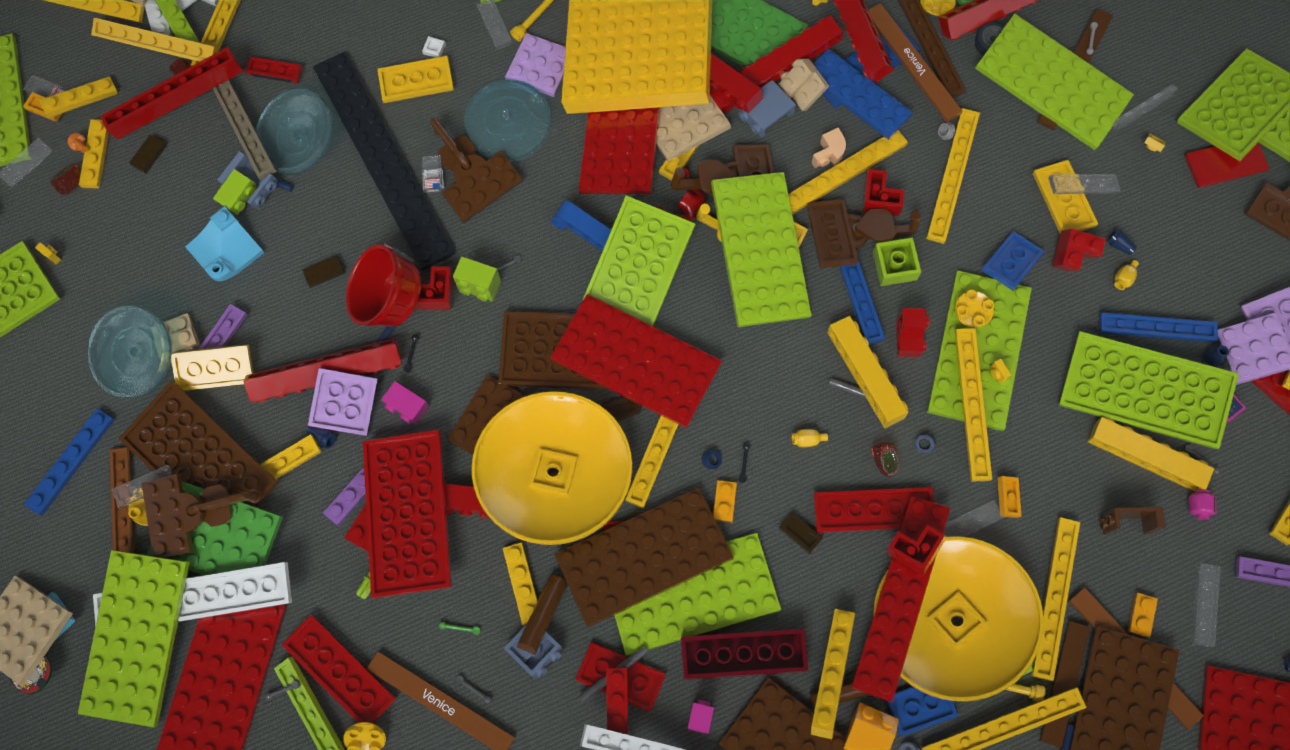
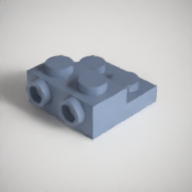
[504,625,563,679]

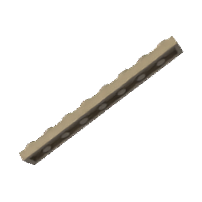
[213,80,277,180]

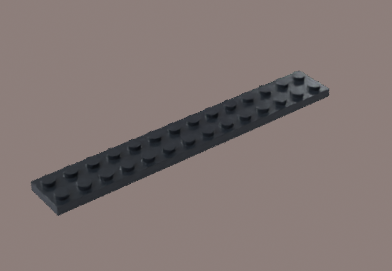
[313,51,455,271]

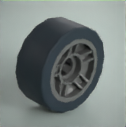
[975,22,1005,56]

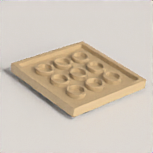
[657,96,731,161]
[0,576,73,686]

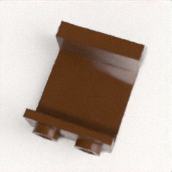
[1100,507,1166,535]

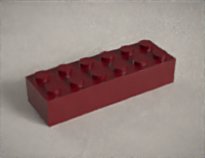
[681,629,809,681]

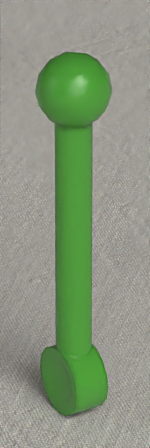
[439,621,480,635]

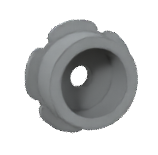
[938,122,955,140]

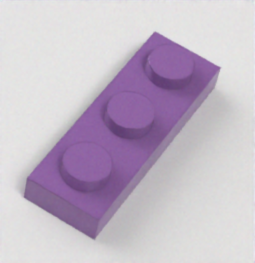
[198,304,248,350]
[323,468,365,526]
[1235,557,1290,587]

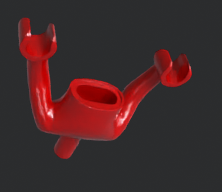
[656,168,711,222]

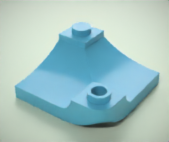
[185,206,264,281]

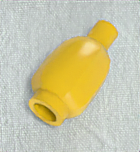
[1114,260,1139,290]
[792,429,828,448]

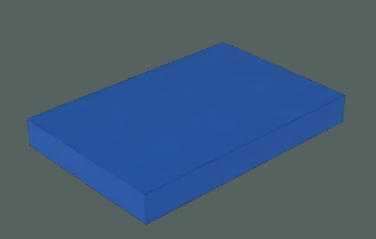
[982,231,1045,291]
[886,687,959,737]

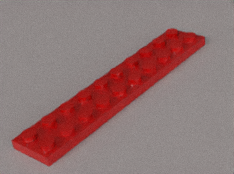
[852,496,951,703]

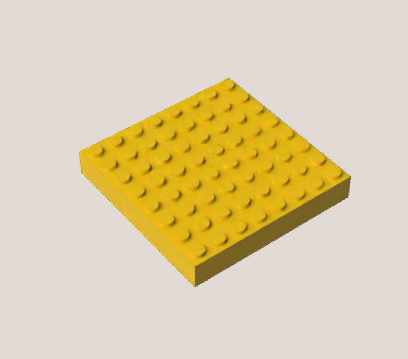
[561,0,713,114]

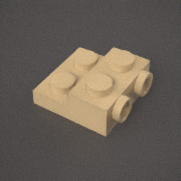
[779,59,829,111]
[152,313,201,362]

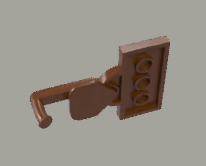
[430,117,523,223]
[671,144,774,193]
[1245,182,1290,241]
[807,199,921,268]
[141,474,261,559]

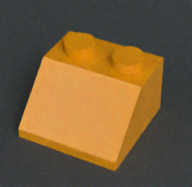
[844,703,899,750]

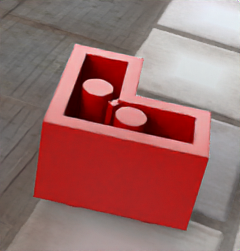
[862,169,904,216]
[1052,229,1106,272]
[414,267,453,310]
[896,308,930,357]
[888,525,945,575]

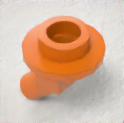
[67,133,88,153]

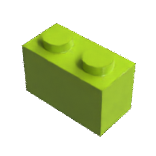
[213,169,258,215]

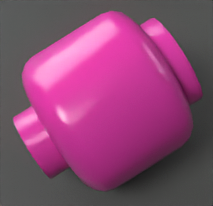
[1188,490,1217,520]

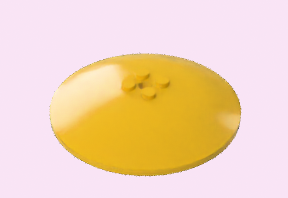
[472,392,632,545]
[874,537,1044,702]

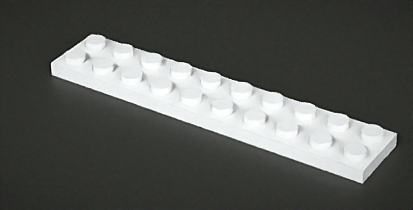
[93,562,292,626]

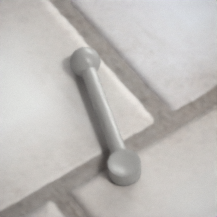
[1086,22,1098,55]

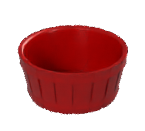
[346,244,421,327]

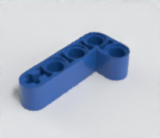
[551,200,611,252]

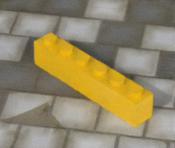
[827,316,908,429]
[1087,417,1214,491]
[811,609,855,739]

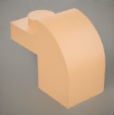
[811,128,846,168]

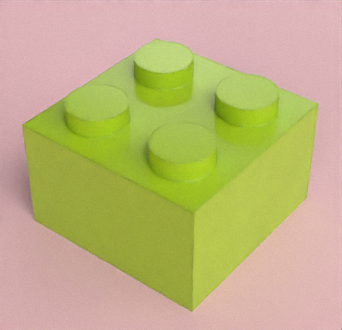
[872,237,921,286]
[453,256,501,302]

